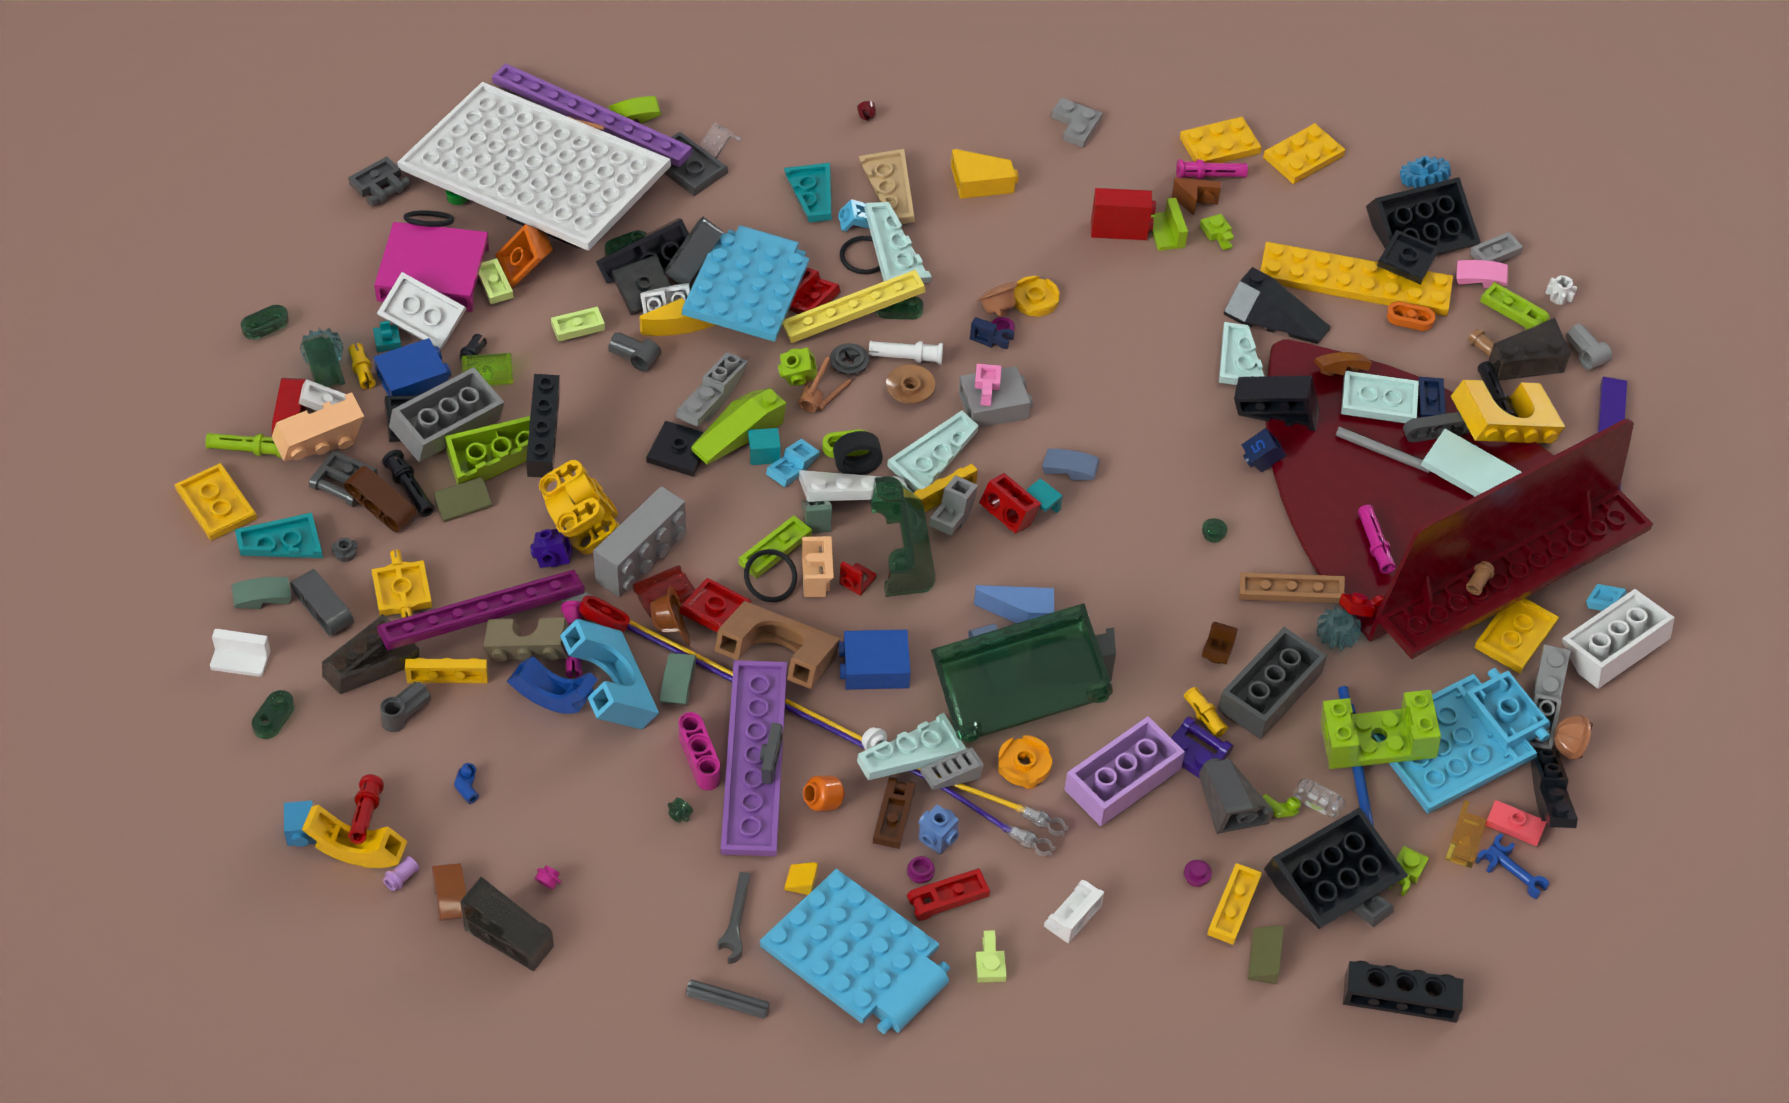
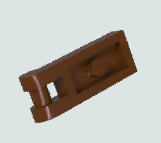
[873,777,916,849]

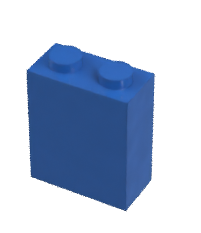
[373,338,451,396]
[838,630,910,690]

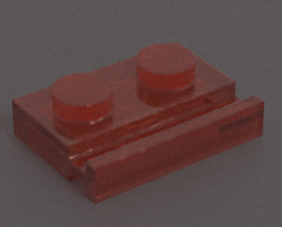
[633,565,695,617]

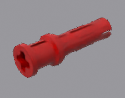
[348,774,384,844]

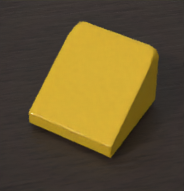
[784,862,818,895]

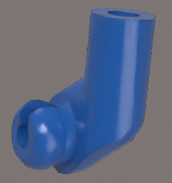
[454,763,479,804]

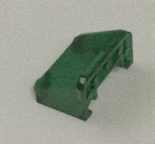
[870,476,936,597]

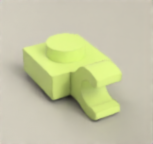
[975,930,1006,983]

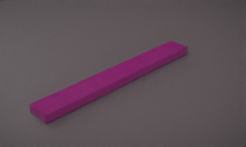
[377,569,585,650]

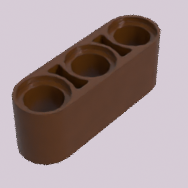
[343,466,417,533]

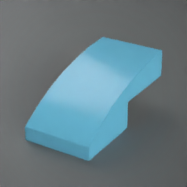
[766,439,820,487]

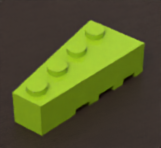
[445,416,530,485]

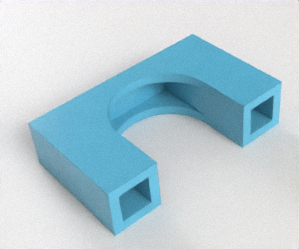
[560,619,659,729]

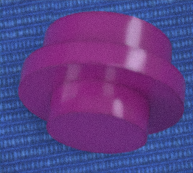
[907,856,935,884]
[1184,860,1212,887]

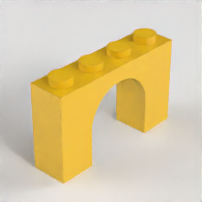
[1451,379,1565,444]

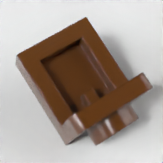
[1201,621,1238,664]

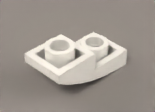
[640,283,691,314]

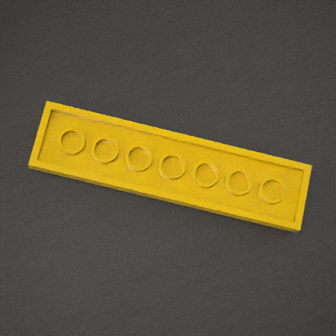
[1260,242,1453,316]

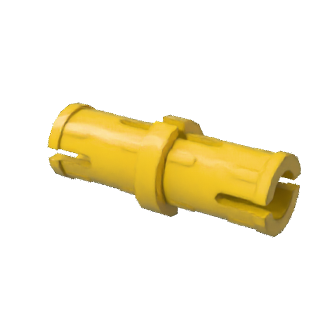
[348,343,376,390]
[1183,687,1229,738]

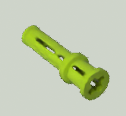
[205,432,282,458]

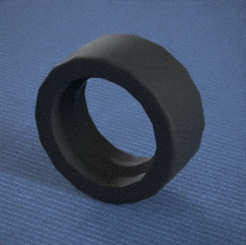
[833,431,883,475]

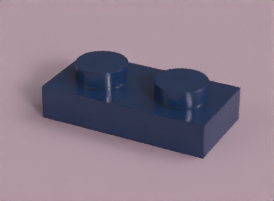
[1418,377,1446,418]

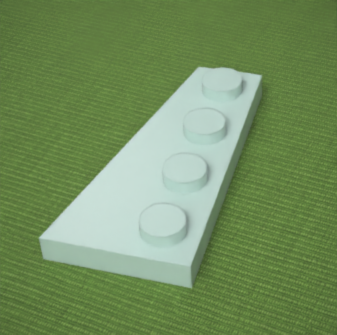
[864,202,932,283]
[887,411,979,492]
[857,713,966,780]

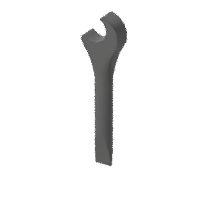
[718,872,751,964]

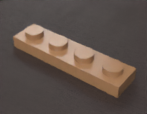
[1239,572,1345,603]

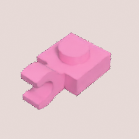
[975,364,1001,406]

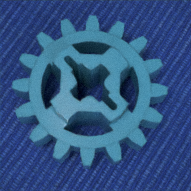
[1400,156,1451,188]

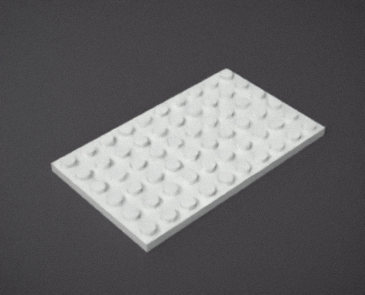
[397,82,671,251]

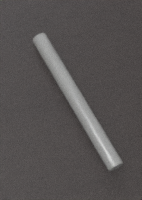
[1336,427,1430,473]

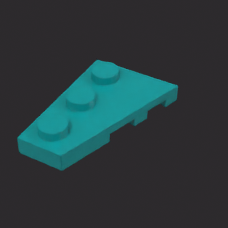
[784,163,832,222]

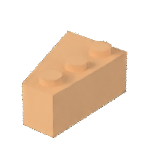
[272,392,364,461]

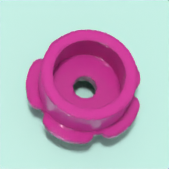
[534,865,561,890]

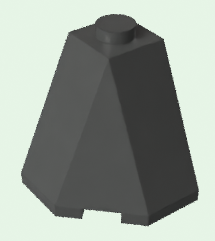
[1199,758,1274,834]

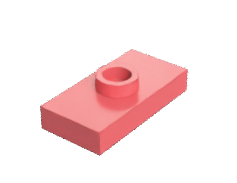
[1485,800,1547,847]

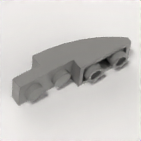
[676,352,748,427]
[1529,644,1571,750]

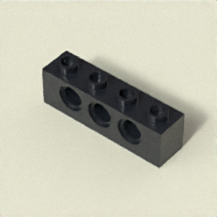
[526,374,560,478]
[1343,961,1464,1023]

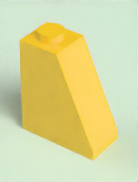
[951,149,1019,199]

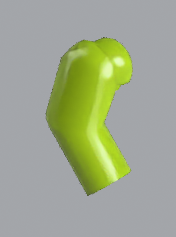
[1263,794,1301,818]

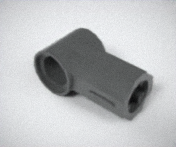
[608,332,661,372]
[380,682,431,732]

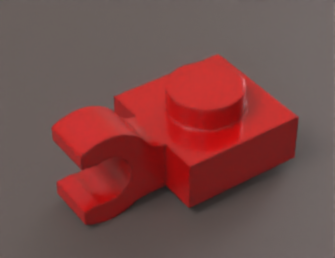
[1339,592,1384,617]

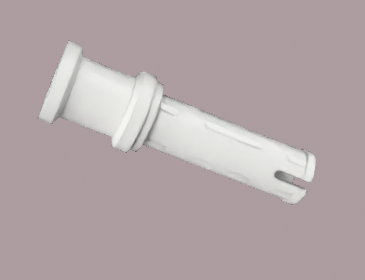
[869,341,943,365]

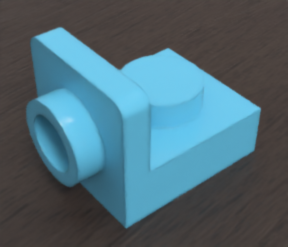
[838,199,870,231]
[1586,584,1627,611]

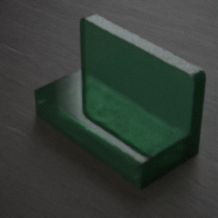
[301,333,346,387]

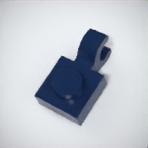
[970,317,1014,349]

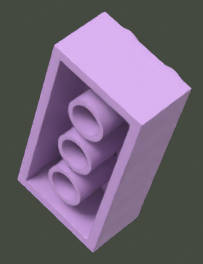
[1064,716,1185,826]

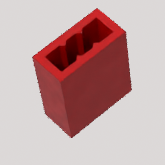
[1091,188,1156,240]

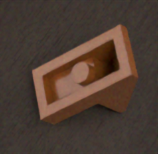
[1172,177,1221,215]

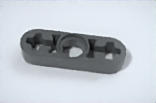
[1403,412,1470,442]

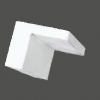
[210,629,271,677]

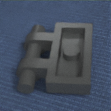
[348,156,411,206]

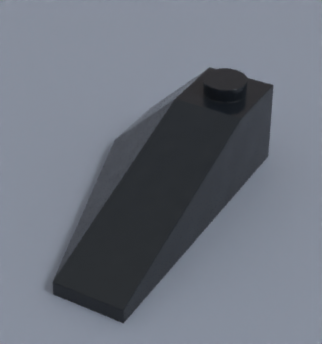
[596,218,689,283]
[1224,267,1331,344]

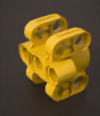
[539,460,620,555]

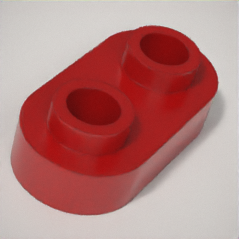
[579,595,630,633]

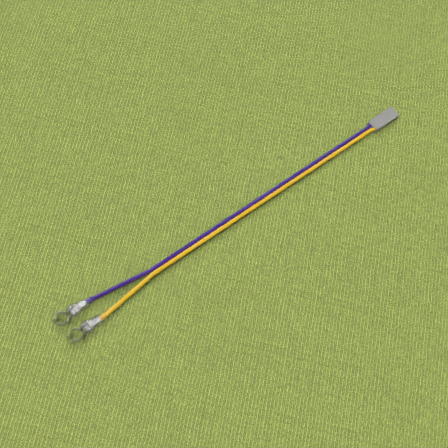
[561,592,1069,857]

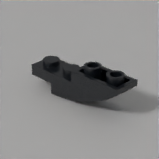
[1531,749,1578,828]

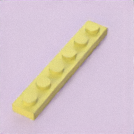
[782,269,926,343]

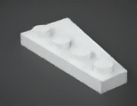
[799,470,908,502]

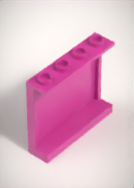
[374,222,490,312]

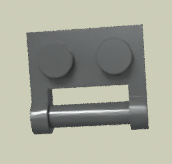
[309,450,378,507]

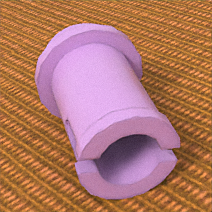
[383,856,419,891]

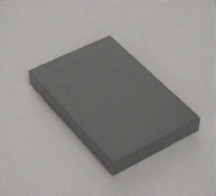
[664,132,728,196]

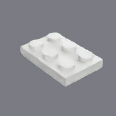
[377,272,466,351]

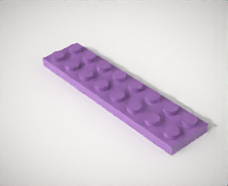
[721,660,787,856]

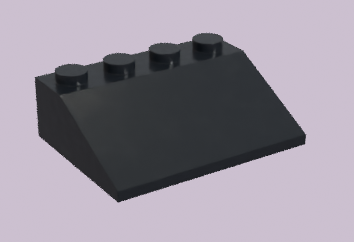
[1366,177,1481,255]
[1264,807,1408,929]

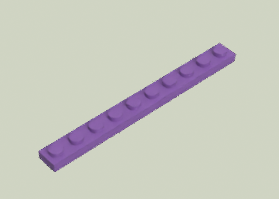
[492,63,692,167]

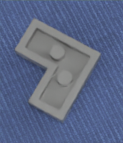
[1051,98,1103,148]

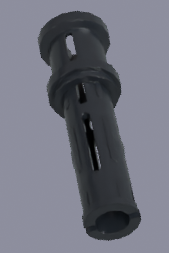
[1477,361,1518,417]
[382,450,435,517]

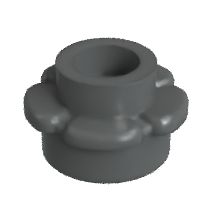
[332,538,358,562]

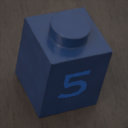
[1241,428,1286,472]

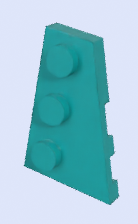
[235,512,323,558]

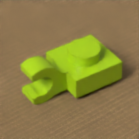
[1200,214,1234,250]

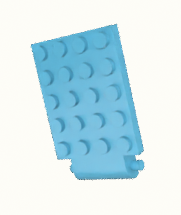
[682,225,809,342]
[1371,668,1551,814]
[759,869,950,1034]

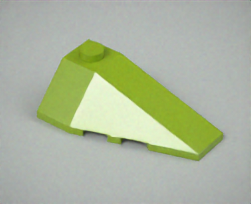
[691,388,786,465]

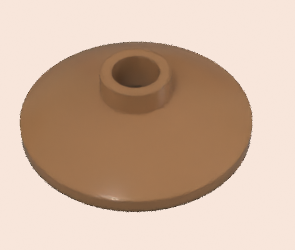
[886,364,935,404]

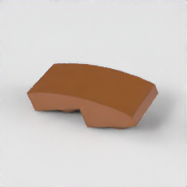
[1314,352,1372,376]
[432,863,469,921]

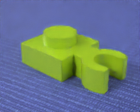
[1388,846,1429,896]

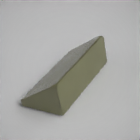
[434,477,492,522]
[1248,925,1284,984]

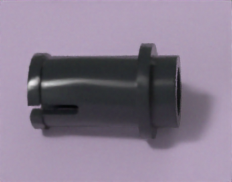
[460,334,487,364]

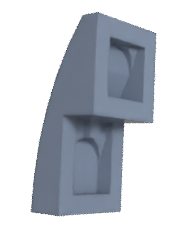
[1042,449,1100,480]

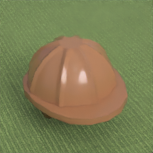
[1553,715,1593,760]

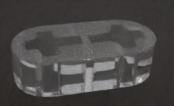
[1293,779,1346,818]

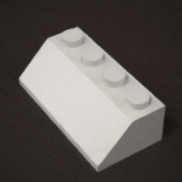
[1562,589,1675,689]

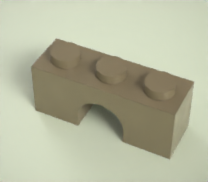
[483,617,569,662]

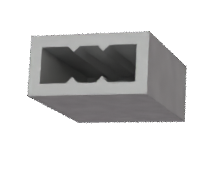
[958,366,1033,428]

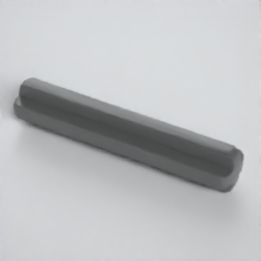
[686,979,770,1018]

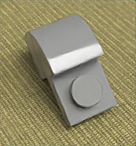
[928,475,978,535]

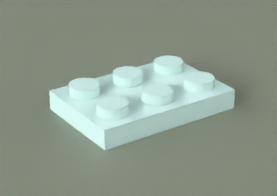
[1341,371,1419,423]

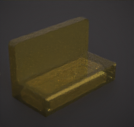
[1445,800,1487,868]

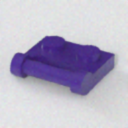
[1171,716,1234,779]

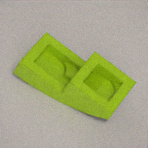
[609,96,662,124]

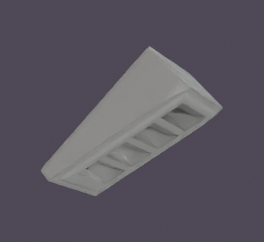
[920,748,983,790]

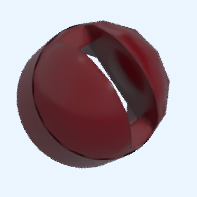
[857,101,876,121]

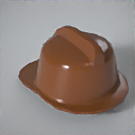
[650,586,691,645]

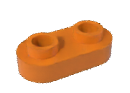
[1386,301,1436,331]

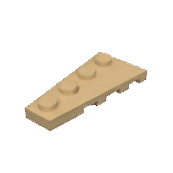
[859,149,915,224]

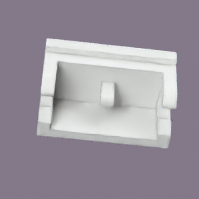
[1044,880,1105,944]

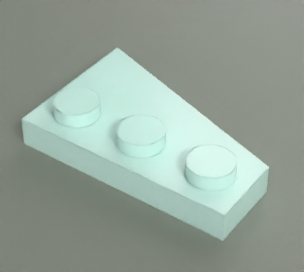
[1219,322,1264,385]

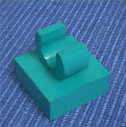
[373,321,401,353]

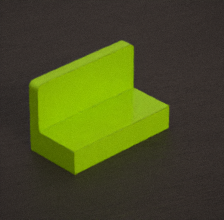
[1151,198,1188,251]

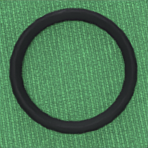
[403,210,454,227]
[840,236,880,274]
[744,549,798,602]

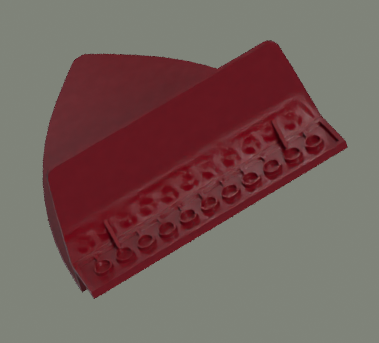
[1266,339,1653,660]

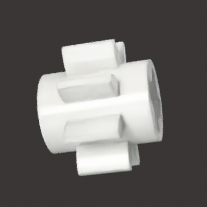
[1545,275,1577,305]

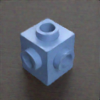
[918,804,959,855]

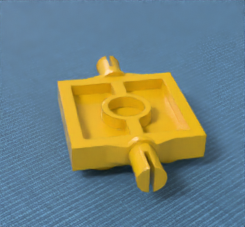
[371,549,432,618]

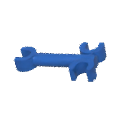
[1475,834,1550,899]

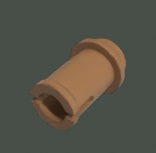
[1468,329,1500,358]
[1466,561,1495,595]

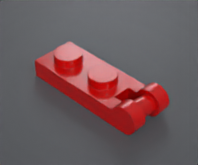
[906,868,990,921]

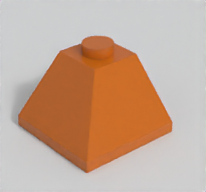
[495,224,553,289]

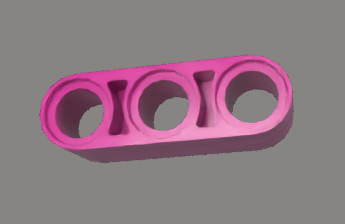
[678,712,721,791]

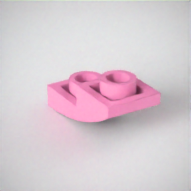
[1456,260,1508,288]

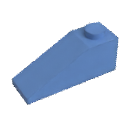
[974,585,1054,630]

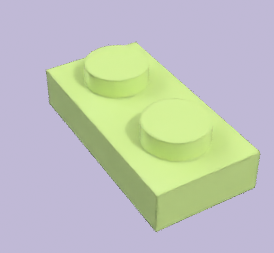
[478,258,514,304]
[551,306,605,342]

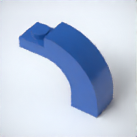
[507,656,598,714]

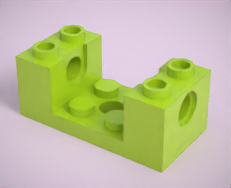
[1320,690,1441,769]

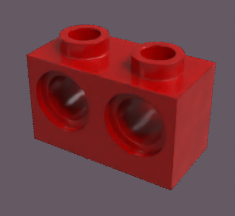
[979,473,1041,534]

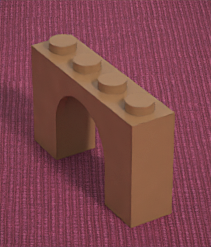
[714,601,840,689]

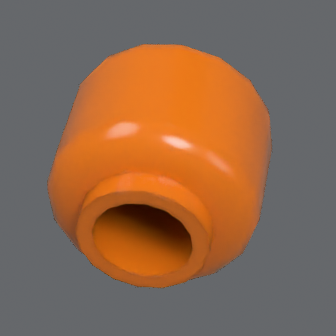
[803,775,845,812]

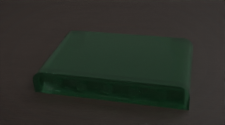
[931,603,1113,743]

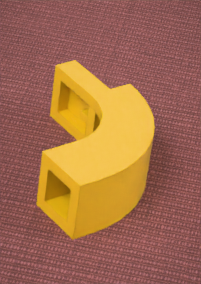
[302,804,408,868]

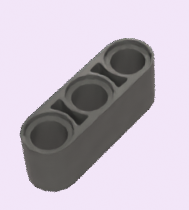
[664,216,723,284]
[290,569,354,636]

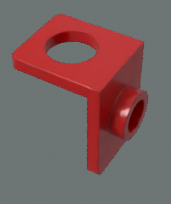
[839,561,876,596]

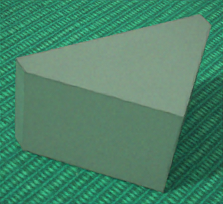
[801,500,832,533]

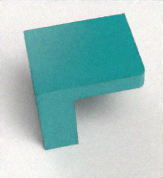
[748,428,781,465]
[1026,478,1063,513]

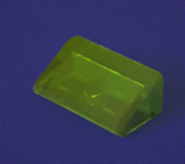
[462,353,513,385]

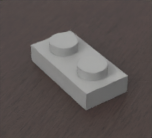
[1470,232,1523,262]

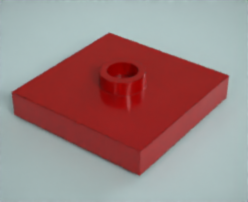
[679,578,752,633]

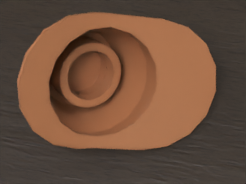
[977,282,1018,317]

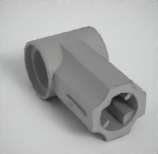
[1565,323,1612,370]

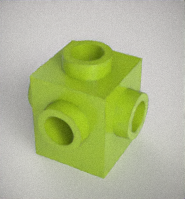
[778,347,817,386]

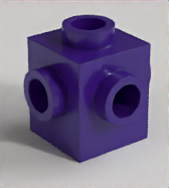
[530,527,573,568]

